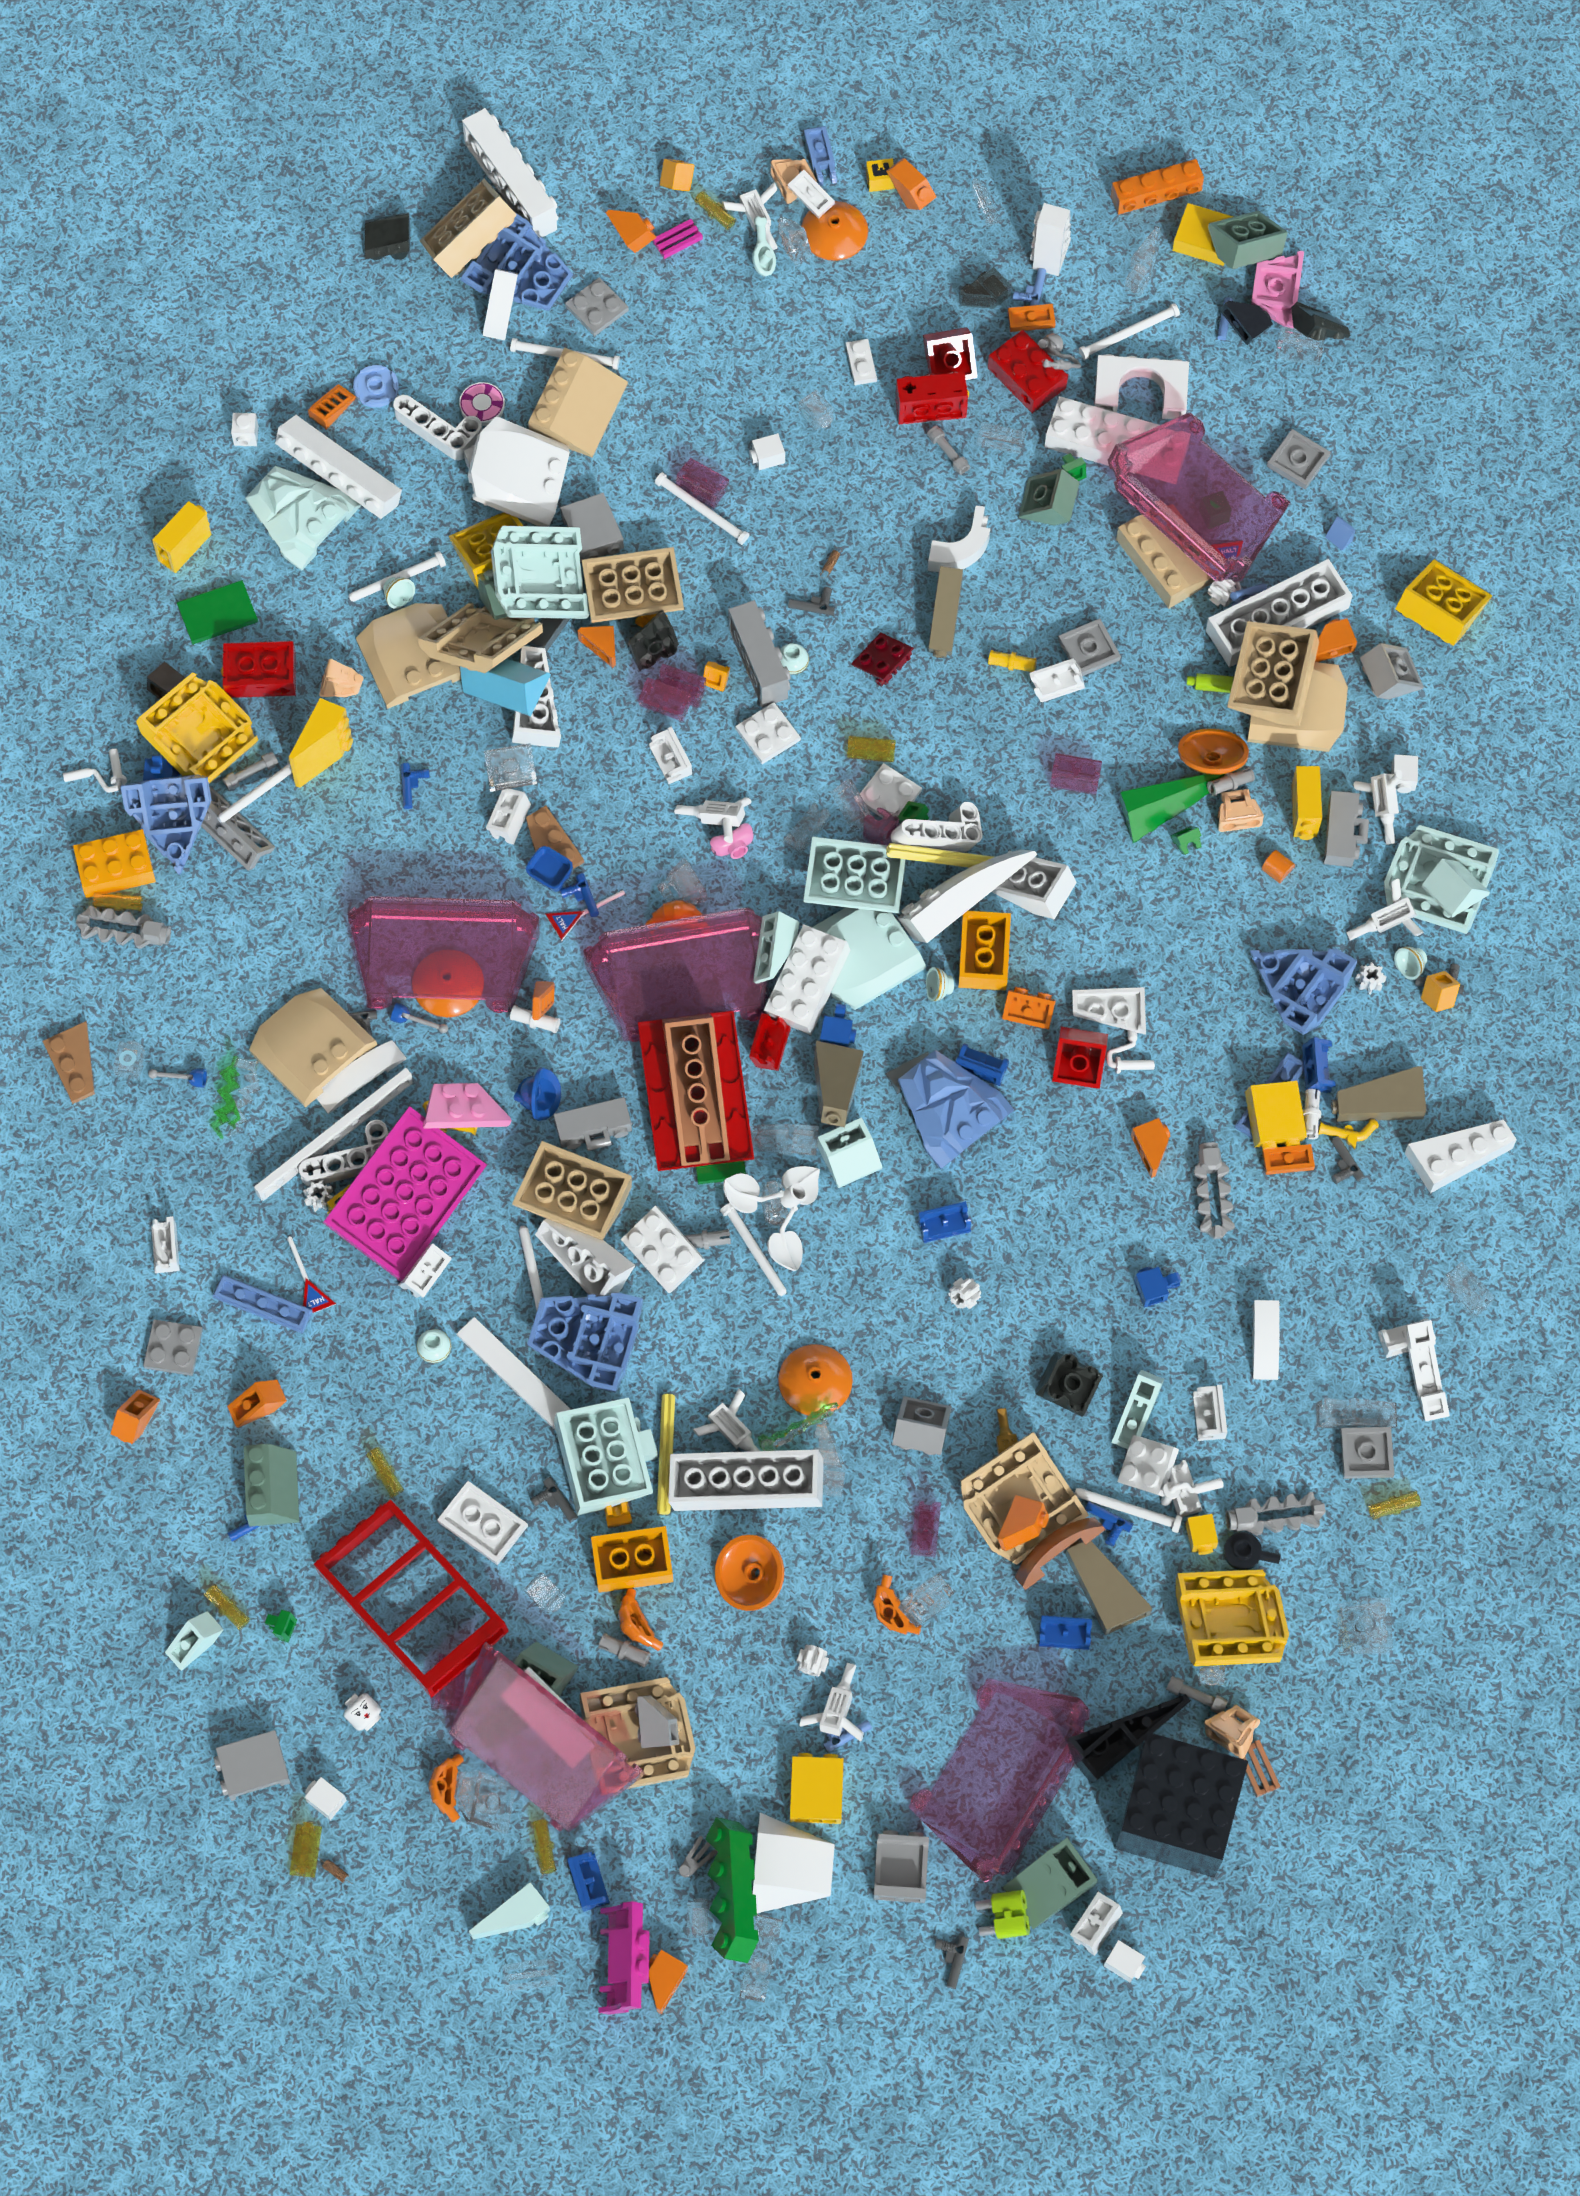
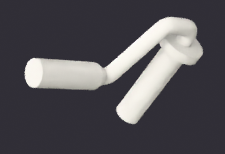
[63,749,127,793]
[1106,1030,1155,1074]
[1161,1478,1223,1506]

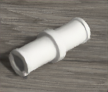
[510,1005,560,1033]
[1303,1089,1321,1139]

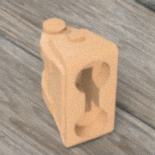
[770,159,817,204]
[319,659,363,697]
[1218,789,1264,832]
[1204,1705,1260,1759]

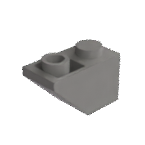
[635,1695,679,1748]

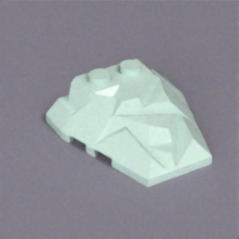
[245,466,361,571]

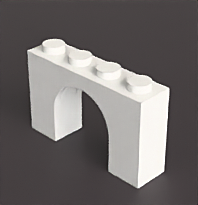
[1094,354,1189,420]

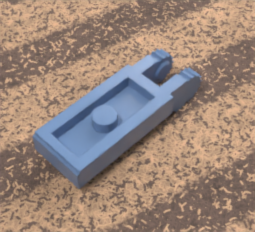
[804,126,837,186]

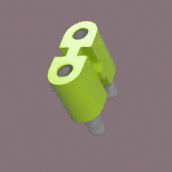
[975,1890,1030,1939]

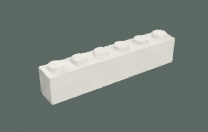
[275,415,402,519]

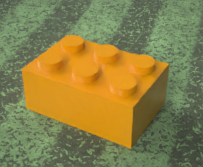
[73,829,156,898]
[958,911,1011,991]
[591,1526,673,1593]

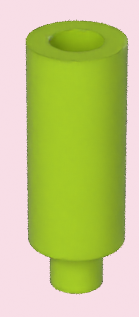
[1186,673,1234,693]

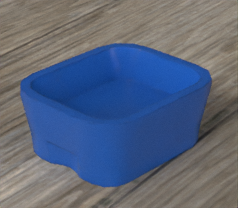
[526,846,573,892]

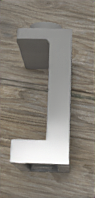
[560,493,624,563]
[213,1730,291,1801]
[874,1830,929,1903]

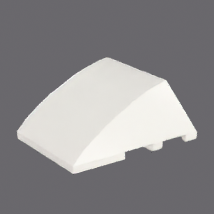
[753,1813,835,1914]

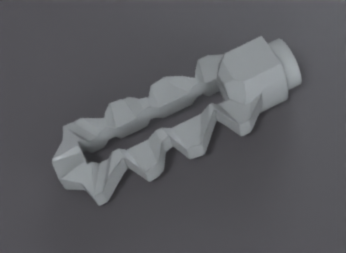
[76,905,171,949]
[1193,1142,1235,1239]
[1225,1492,1326,1536]

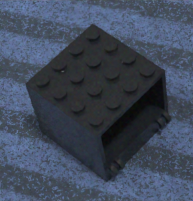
[1115,1732,1248,1878]

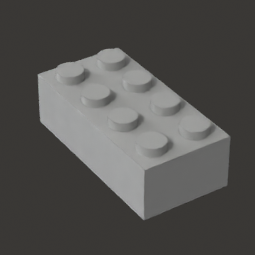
[728,600,791,708]

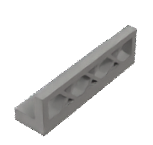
[201,786,275,871]

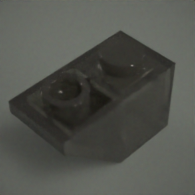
[959,267,1012,309]

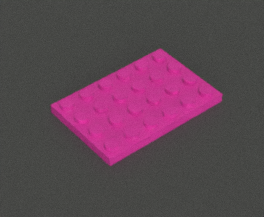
[323,1106,487,1281]

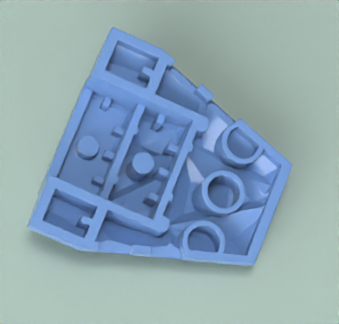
[461,213,573,311]
[898,1050,1014,1169]
[527,1293,643,1393]

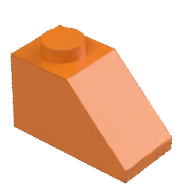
[886,158,936,210]
[605,210,657,253]
[1315,618,1357,662]
[1131,1118,1170,1178]
[227,1380,287,1428]
[110,1389,160,1444]
[997,1495,1049,1551]
[649,1950,688,2014]

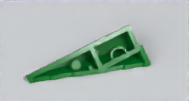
[1119,774,1225,843]

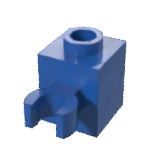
[143,755,180,781]
[820,1004,857,1048]
[1134,1267,1181,1308]

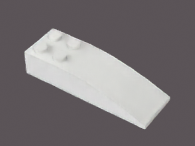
[898,849,1037,943]

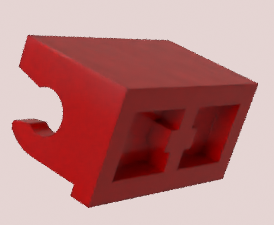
[749,1013,791,1071]

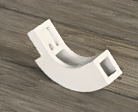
[928,505,990,572]

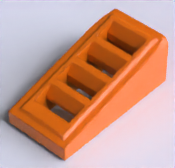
[308,384,356,430]
[532,981,555,1020]

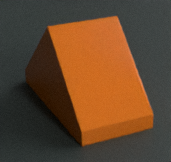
[578,626,616,668]

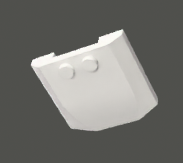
[468,416,570,527]

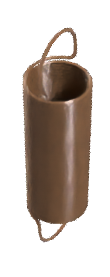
[820,547,842,578]
[319,1858,353,1884]

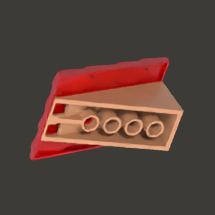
[638,1010,754,1171]

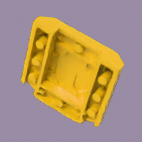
[136,672,258,784]
[1175,1569,1289,1666]

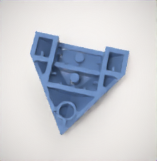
[120,775,212,875]
[1250,949,1357,1035]

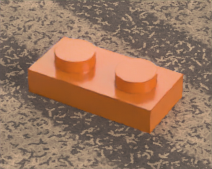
[1007,304,1056,332]
[1262,1144,1315,1175]

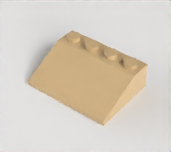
[420,178,517,278]
[528,347,628,458]
[1116,505,1226,609]
[582,547,684,623]
[1227,621,1319,727]
[512,1141,632,1240]

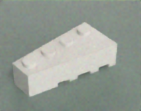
[1030,203,1071,276]
[512,646,561,747]
[1405,1120,1517,1193]
[535,1219,635,1296]

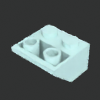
[817,1117,882,1188]

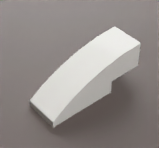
[483,269,518,340]
[1252,1300,1279,1380]

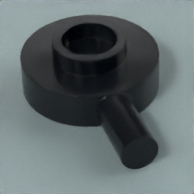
[1224,1532,1281,1570]

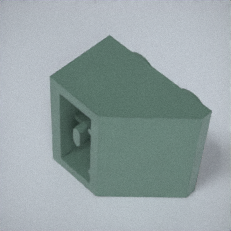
[506,1642,579,1697]

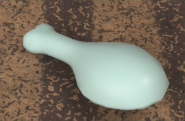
[752,216,776,277]

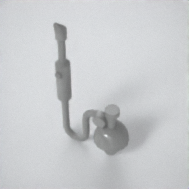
[1038,333,1081,370]

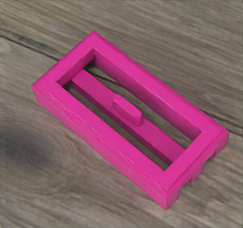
[653,219,703,259]

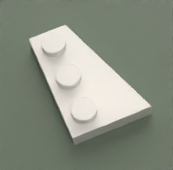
[1072,987,1146,1035]

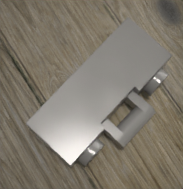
[1324,791,1369,867]
[554,1097,632,1151]

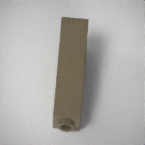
[929,566,963,658]
[813,1041,864,1128]
[1331,1066,1426,1122]
[1066,1539,1152,1635]

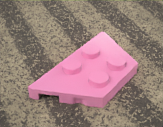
[1251,251,1304,331]
[423,1083,512,1129]

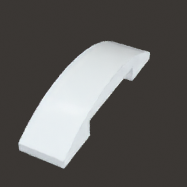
[316,1040,407,1114]
[1406,1320,1450,1421]

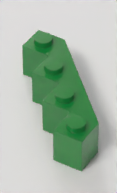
[705,1817,759,1963]

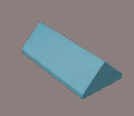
[460,658,551,717]

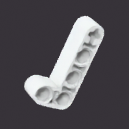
[393,395,482,460]
[891,802,982,852]
[299,1120,388,1187]

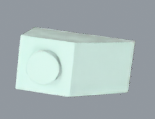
[165,1611,223,1670]

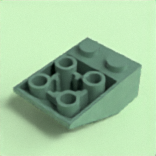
[1003,1838,1098,1930]

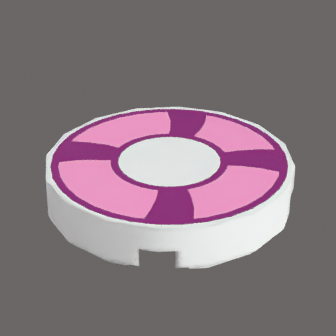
[459,382,505,426]

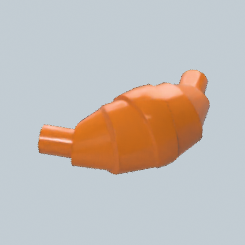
[645,900,711,934]
[873,1574,922,1635]
[618,1588,663,1651]
[428,1754,464,1823]

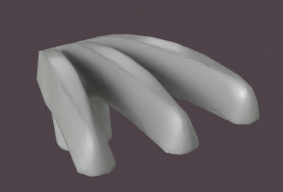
[679,1836,718,1878]

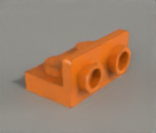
[1002,986,1056,1030]

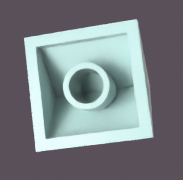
[1422,858,1490,917]

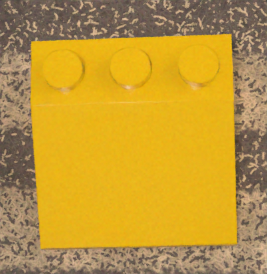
[448,512,523,590]
[1395,559,1492,646]
[289,698,353,788]

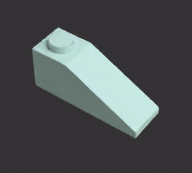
[753,911,799,984]
[1111,1370,1164,1449]
[469,1883,550,1939]

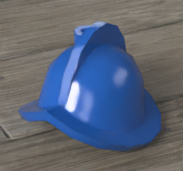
[514,1067,561,1121]

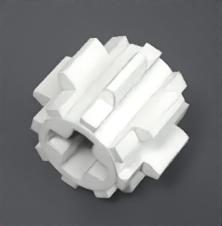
[1208,577,1238,607]
[1355,962,1386,994]
[303,1180,333,1212]
[949,1278,981,1309]
[797,1645,829,1677]

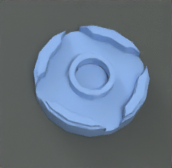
[353,365,399,408]

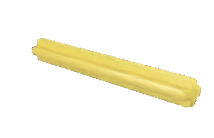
[886,843,994,868]
[657,1394,675,1515]

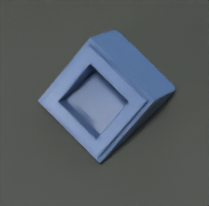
[1326,517,1356,550]

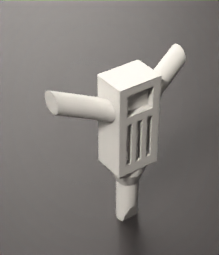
[722,182,778,250]
[1354,770,1403,845]
[674,797,751,843]
[1346,879,1424,940]
[692,1389,760,1452]
[800,1663,864,1742]

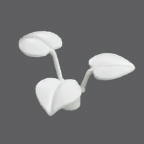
[723,1166,820,1271]

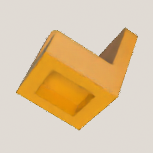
[660,159,695,191]
[1421,971,1460,1012]

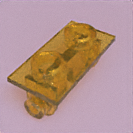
[847,736,896,762]
[289,1822,322,1878]

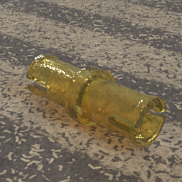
[694,191,737,231]
[93,892,143,911]
[366,1447,404,1498]
[1368,1491,1421,1520]
[204,1584,251,1631]
[531,1819,557,1874]

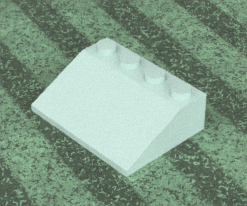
[804,837,906,913]
[554,1398,653,1516]

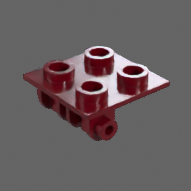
[851,632,914,687]

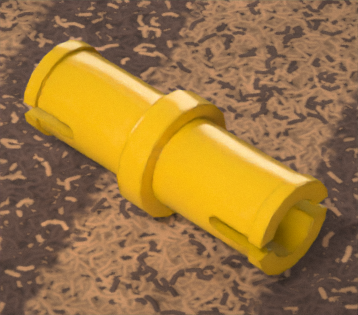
[988,650,1037,672]

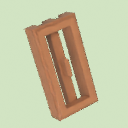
[1238,1740,1281,1798]

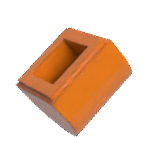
[1261,850,1295,883]

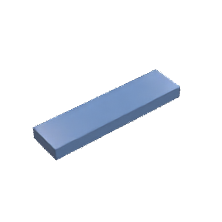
[1234,1052,1304,1139]
[213,1275,313,1334]

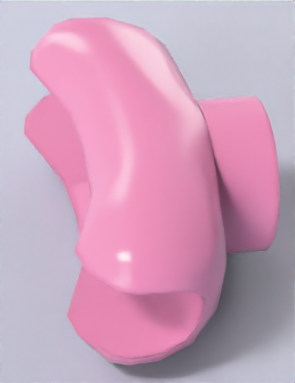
[710,823,754,859]

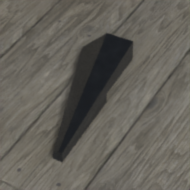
[1067,1694,1191,1783]

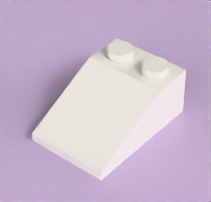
[991,851,1077,919]

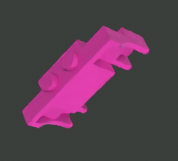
[598,1901,650,2015]

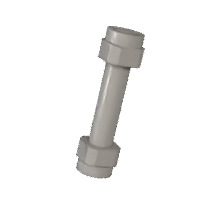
[927,426,970,475]
[222,752,279,790]
[1166,1676,1228,1713]

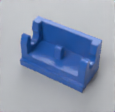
[1302,1037,1336,1093]
[956,1043,1009,1086]
[918,1201,971,1243]
[1039,1616,1092,1650]
[567,1852,610,1912]

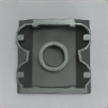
[365,212,410,260]
[1291,302,1351,341]
[628,610,679,671]
[1035,1352,1103,1417]

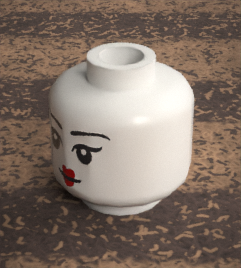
[343,1693,381,1731]

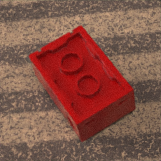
[988,330,1068,414]
[895,371,969,425]
[221,641,296,698]

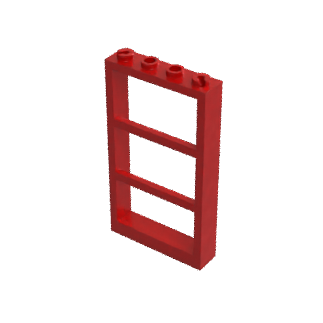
[313,1499,509,1698]

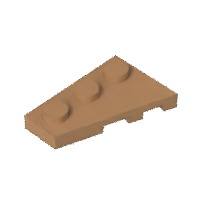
[526,805,584,870]
[42,1021,95,1104]

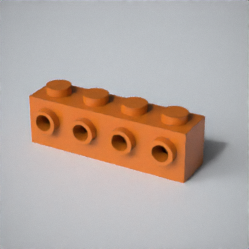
[1110,159,1204,215]

